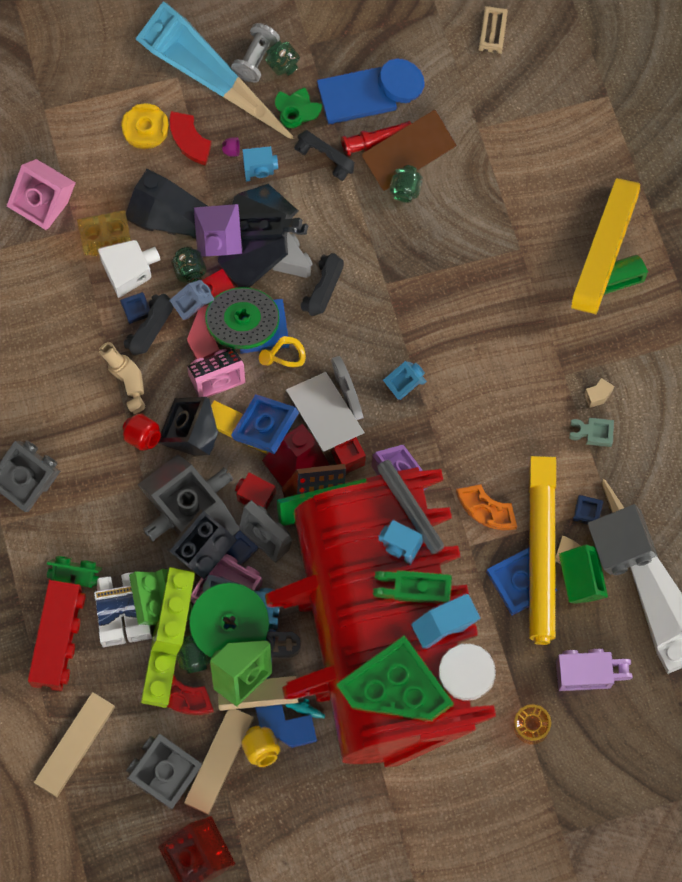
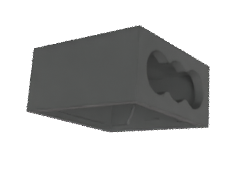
[588,504,658,575]

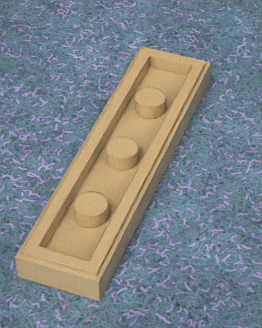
[34,692,115,797]
[184,709,254,815]

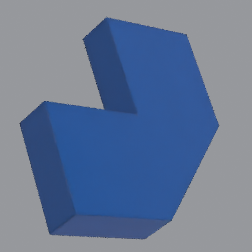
[255,704,317,748]

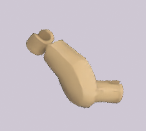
[99,342,145,414]

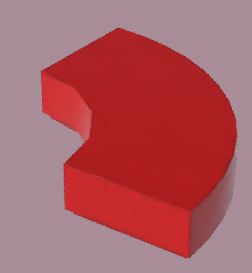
[170,111,212,165]
[167,674,214,715]

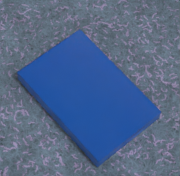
[317,66,397,125]

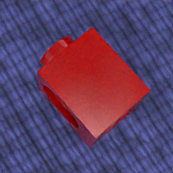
[332,437,366,474]
[235,472,276,510]

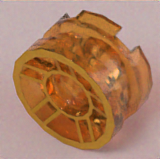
[513,704,551,745]

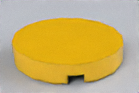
[121,103,169,149]

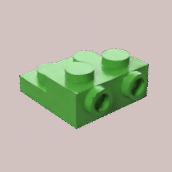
[129,569,193,625]

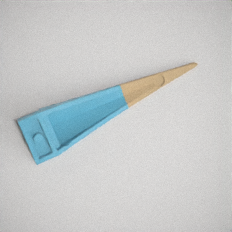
[136,1,293,139]

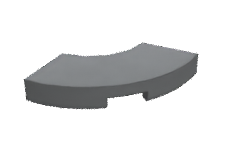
[331,356,364,420]

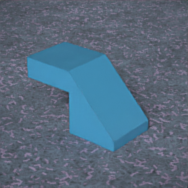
[411,594,481,648]

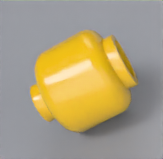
[241,726,280,767]

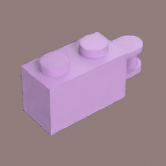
[556,649,633,691]

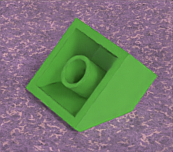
[210,641,272,707]

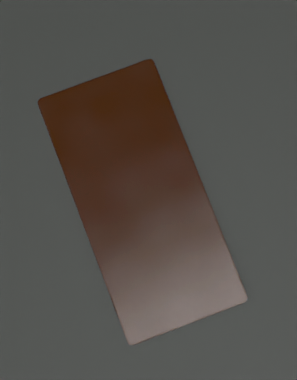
[362,110,456,191]

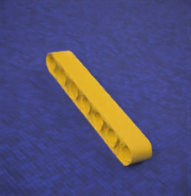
[571,178,640,314]

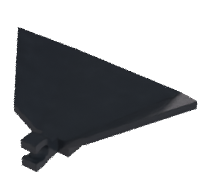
[217,184,308,288]

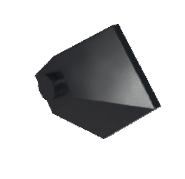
[158,397,218,456]

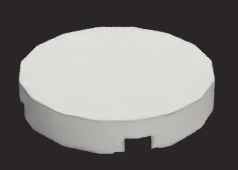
[439,644,495,701]

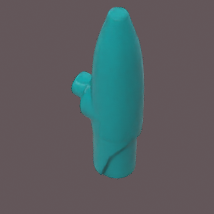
[286,699,325,718]

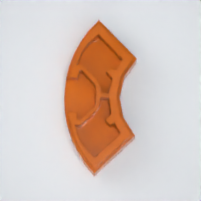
[456,484,517,530]

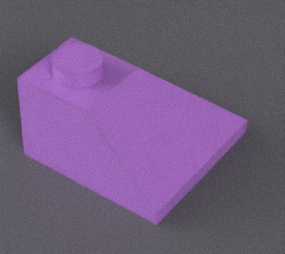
[194,204,242,256]

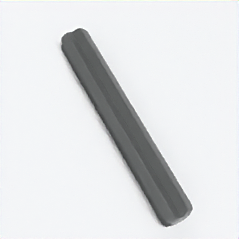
[377,460,444,554]

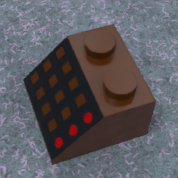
[282,464,346,498]

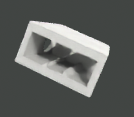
[98,240,160,298]

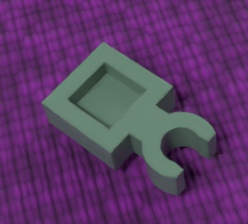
[569,418,614,447]

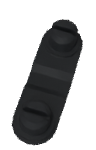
[294,130,355,181]
[300,253,344,316]
[124,294,174,355]

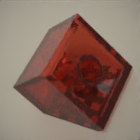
[158,816,236,882]

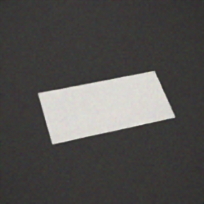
[286,372,365,452]

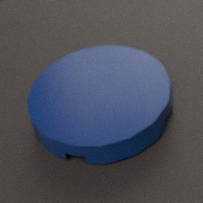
[378,59,425,103]

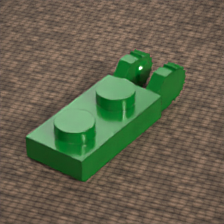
[373,570,452,604]

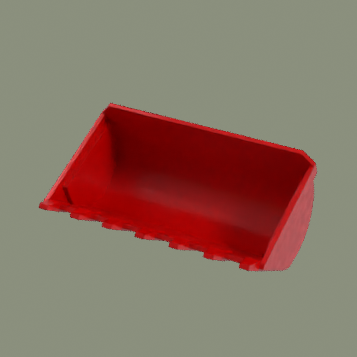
[265,467,496,767]

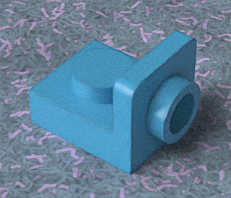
[383,361,427,400]

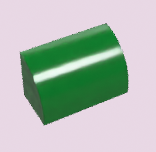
[604,254,648,294]
[559,544,608,603]

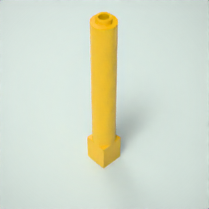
[529,456,556,645]

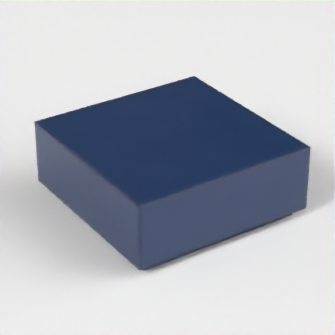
[120,292,150,324]
[572,495,603,524]
[226,530,258,566]

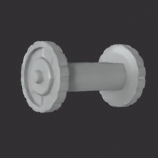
[231,23,280,83]

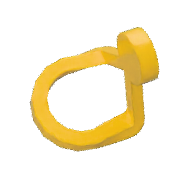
[259,336,306,368]

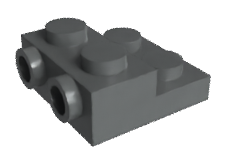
[0,440,61,512]
[239,501,293,563]
[126,734,203,809]

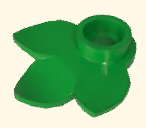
[275,88,322,128]

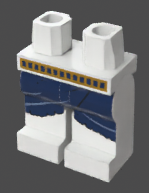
[94,572,152,647]

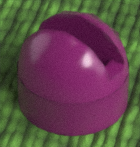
[222,137,240,157]

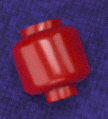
[123,414,161,451]

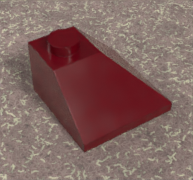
[262,424,330,487]

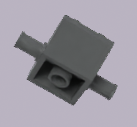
[138,454,240,542]

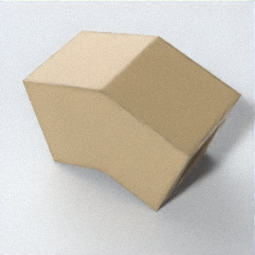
[584,378,614,408]

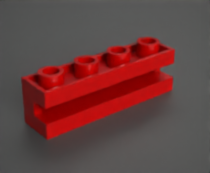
[28,580,86,691]

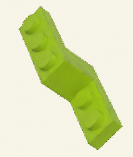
[141,567,195,708]

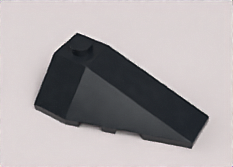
[124,169,208,239]

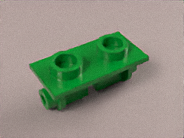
[47,556,103,588]

